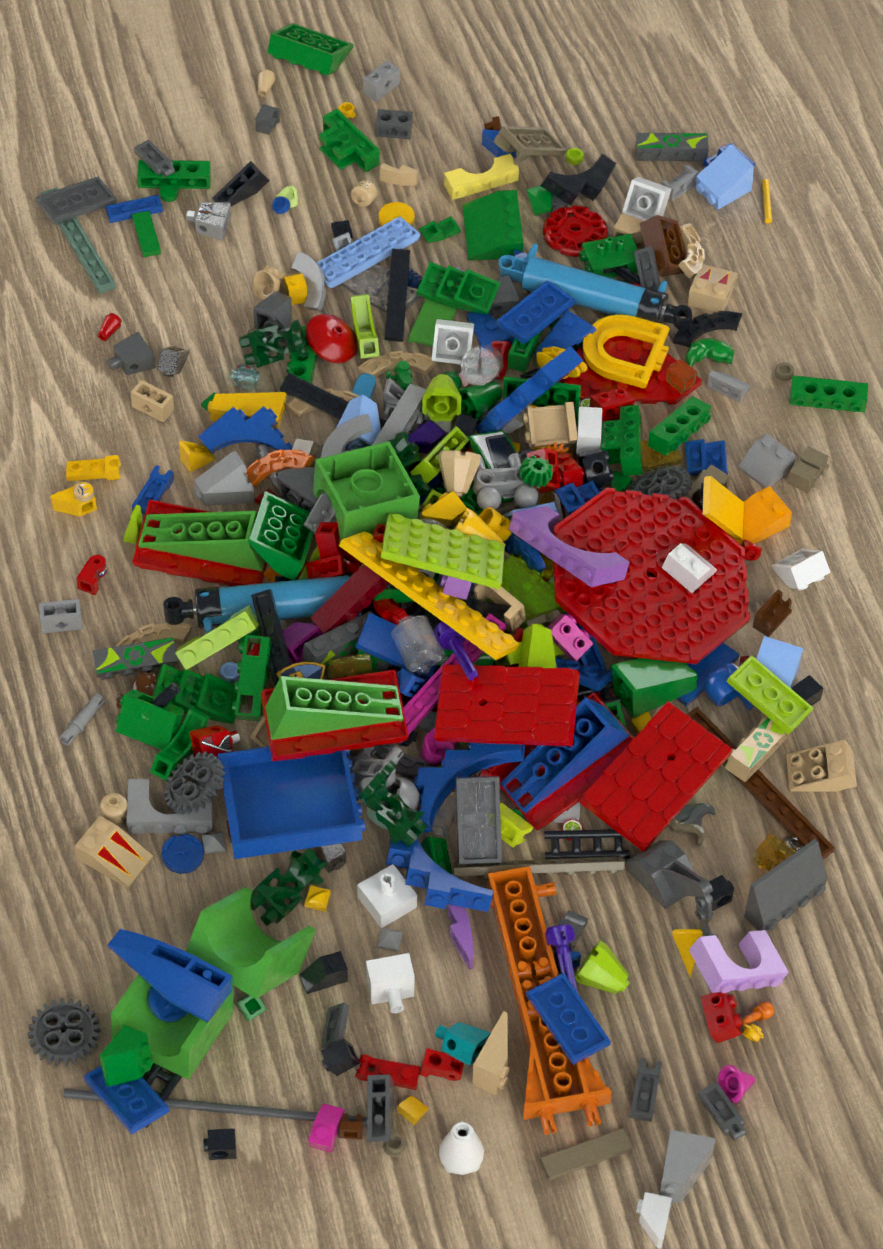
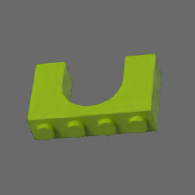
[175,605,258,670]

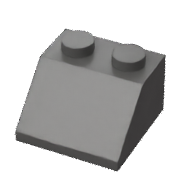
[738,433,795,488]

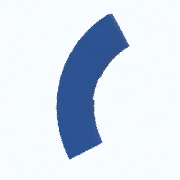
[503,533,546,576]

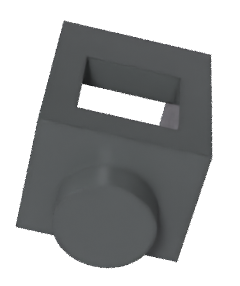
[255,104,280,135]

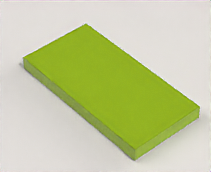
[726,655,814,735]

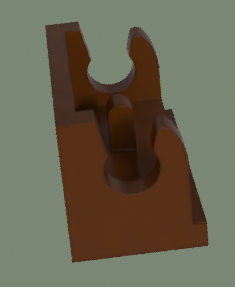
[753,590,792,637]

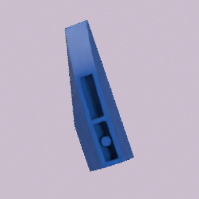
[108,929,232,1023]

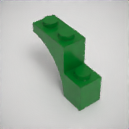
[150,708,210,781]

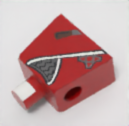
[189,725,240,758]

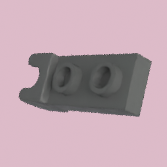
[629,1058,662,1122]

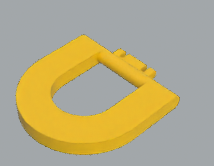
[583,315,670,388]

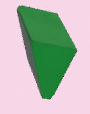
[234,994,267,1021]

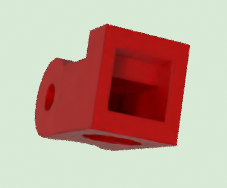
[76,554,107,595]
[420,1048,464,1081]

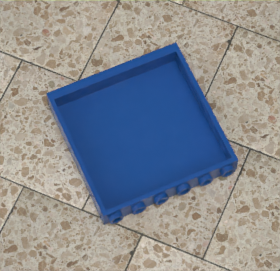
[218,747,365,859]

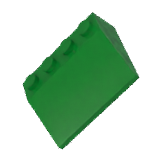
[267,23,354,76]
[462,190,524,261]
[503,377,581,425]
[248,491,313,580]

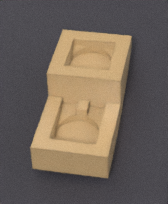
[380,163,418,186]

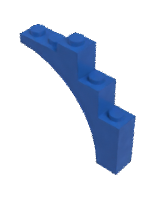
[476,346,583,434]
[414,743,525,832]
[386,836,493,912]

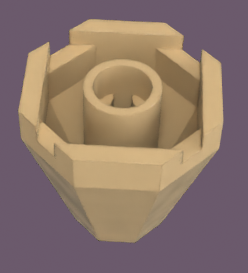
[438,451,481,498]

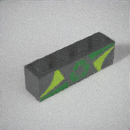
[635,133,709,161]
[302,611,373,666]
[93,637,178,680]

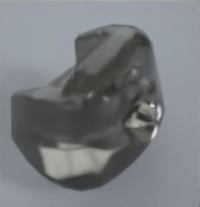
[782,835,803,856]

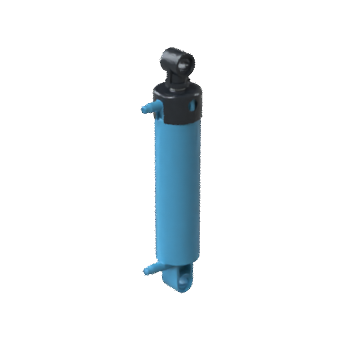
[499,244,692,330]
[163,575,373,633]

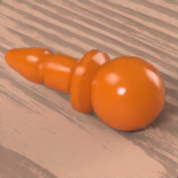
[742,1001,774,1024]

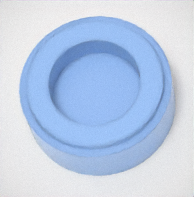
[220,662,239,683]

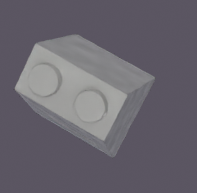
[659,1130,716,1203]

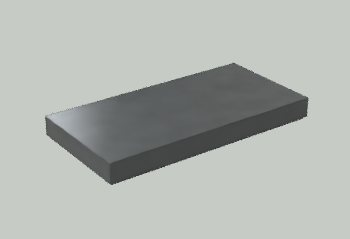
[35,176,117,225]

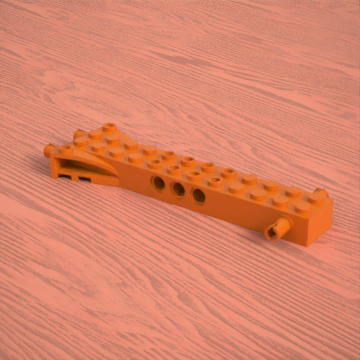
[472,866,612,1135]

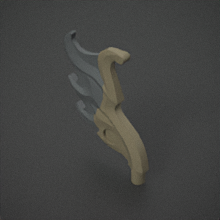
[667,803,715,846]

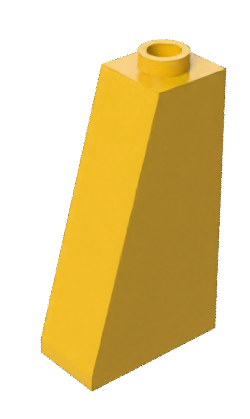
[208,392,287,429]

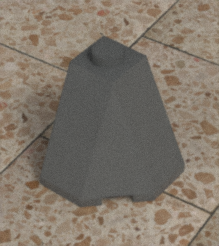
[253,291,292,346]

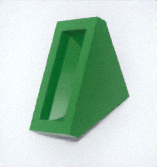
[526,186,553,216]

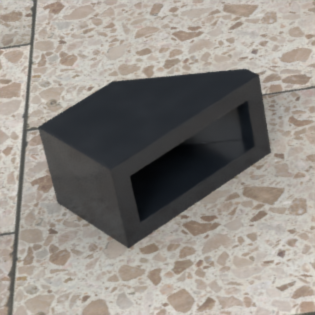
[300,951,348,994]

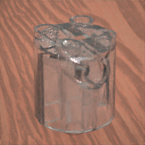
[461,345,503,385]
[391,616,447,675]

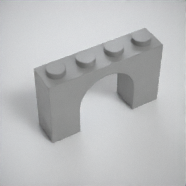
[127,779,213,835]

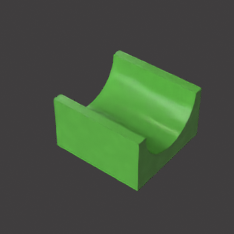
[313,441,420,543]
[186,887,316,999]
[111,974,234,1080]

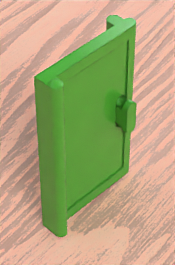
[408,299,457,347]

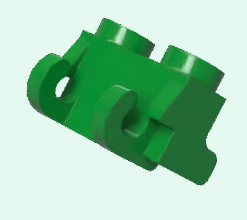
[385,361,413,390]

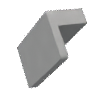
[707,370,750,402]

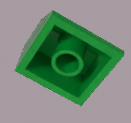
[99,1025,153,1087]

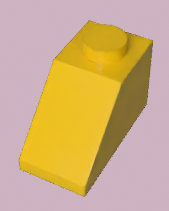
[282,273,308,305]

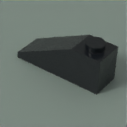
[212,161,270,206]

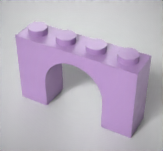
[689,930,789,993]

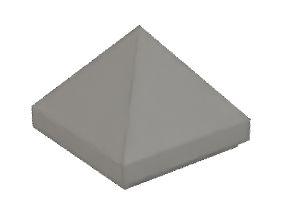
[332,232,352,252]
[202,832,226,854]
[377,928,403,952]

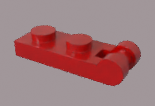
[355,1054,421,1090]

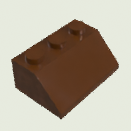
[640,215,686,277]

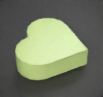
[276,186,298,208]

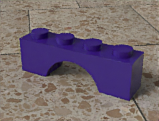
[408,420,446,454]

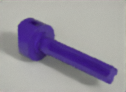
[434,622,478,681]
[545,924,578,992]

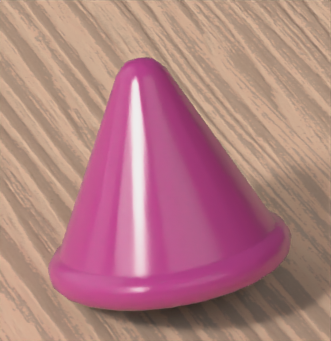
[718,1065,755,1103]

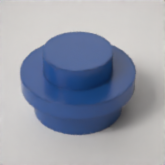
[272,196,290,214]

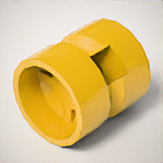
[479,507,512,542]

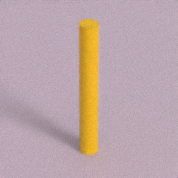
[762,179,772,224]

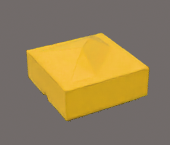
[305,885,331,912]

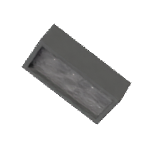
[455,776,502,864]

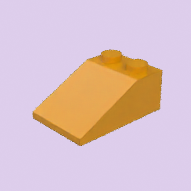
[730,486,792,545]

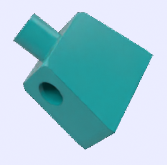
[435,1022,491,1066]

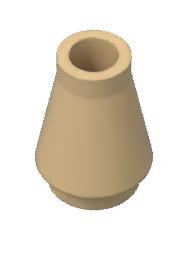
[257,70,275,97]

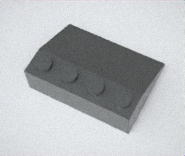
[744,839,827,931]

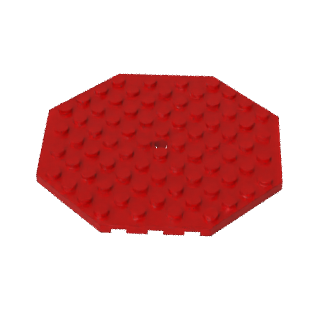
[552,488,750,664]

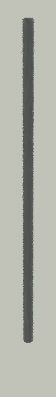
[64,1089,367,1126]

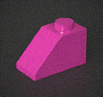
[308,1103,345,1153]

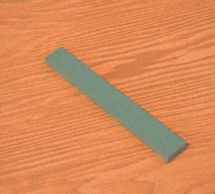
[41,187,116,294]

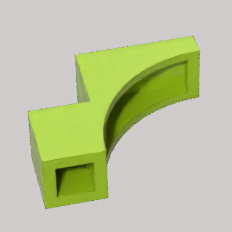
[350,294,380,358]

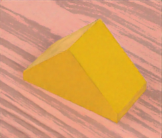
[179,440,216,473]

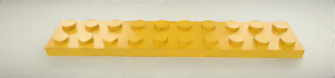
[339,531,520,660]

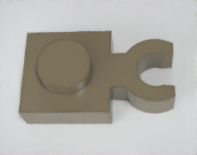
[526,610,562,628]

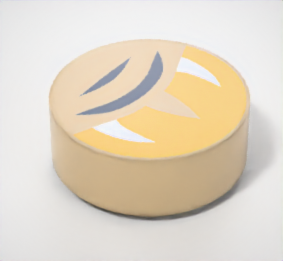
[74,482,94,502]

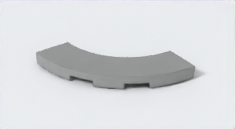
[291,252,326,311]
[321,414,373,458]

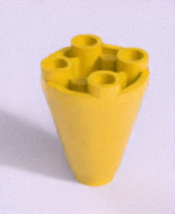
[455,508,506,545]

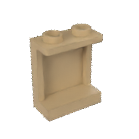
[522,402,578,448]
[474,584,526,634]

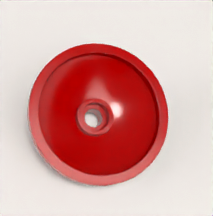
[305,314,358,364]

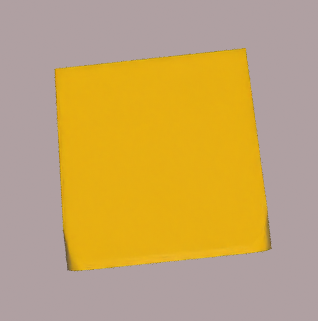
[397,1095,429,1125]

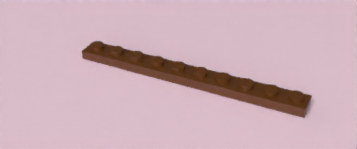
[686,707,835,859]

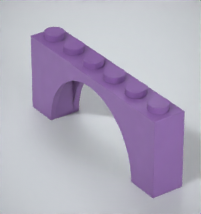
[509,506,629,587]

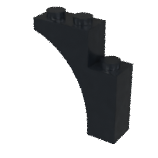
[540,154,617,205]

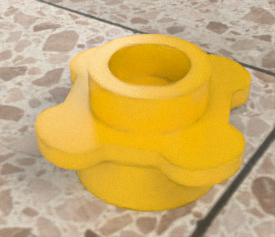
[338,102,356,119]
[742,1023,764,1043]

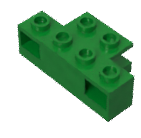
[319,109,380,173]
[601,405,643,476]
[232,635,271,722]

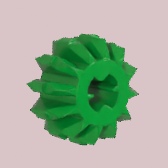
[519,455,553,489]

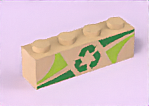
[725,716,789,782]

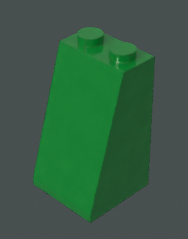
[611,658,698,718]

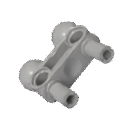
[472,453,538,510]
[347,746,404,795]

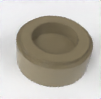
[775,362,794,381]

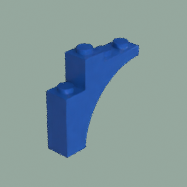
[198,406,293,454]

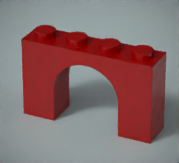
[315,522,386,574]

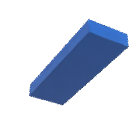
[105,195,163,223]

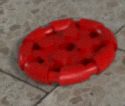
[542,205,608,257]

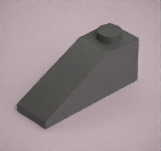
[367,1074,394,1143]

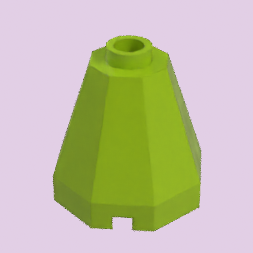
[422,374,461,422]
[575,940,630,994]

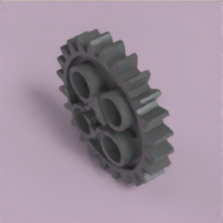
[630,465,692,501]
[163,751,225,815]
[28,998,101,1067]

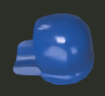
[704,663,754,711]

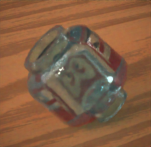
[230,364,259,390]

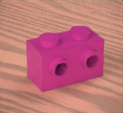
[547,614,593,661]

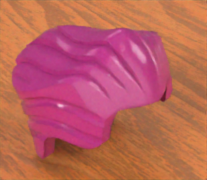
[421,728,456,766]

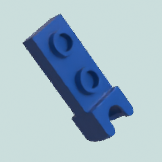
[132,465,174,515]

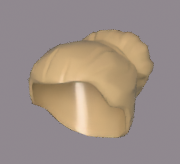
[253,265,283,301]

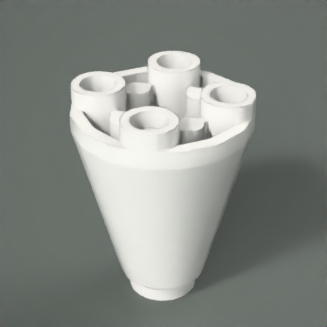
[439,1122,484,1175]

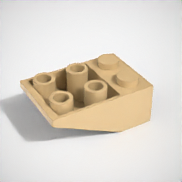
[786,739,857,792]

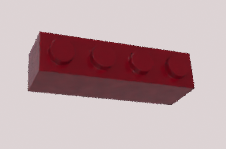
[310,564,389,634]

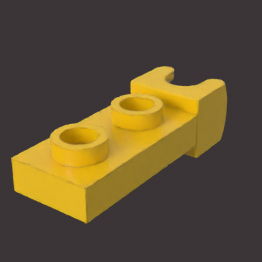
[66,455,121,482]

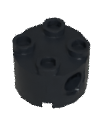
[575,449,614,489]

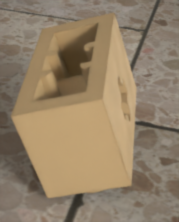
[130,380,174,423]

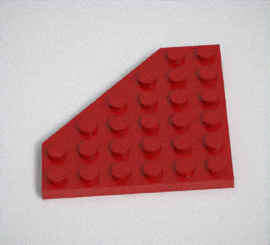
[558,336,702,405]

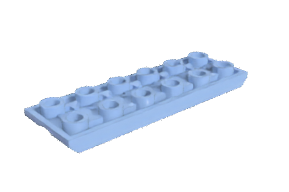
[317,216,420,288]

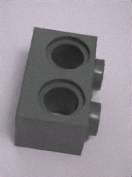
[375,109,413,140]

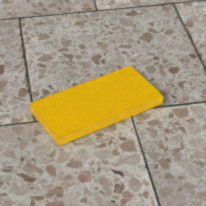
[703,476,744,540]

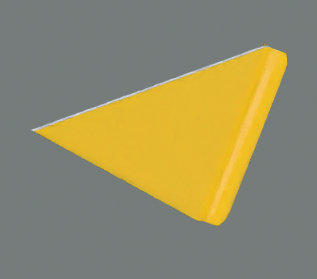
[672,929,702,978]

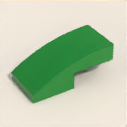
[419,216,461,243]

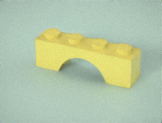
[444,154,519,200]

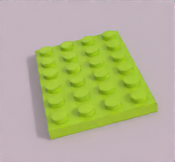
[380,513,505,590]

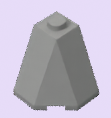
[193,450,255,506]

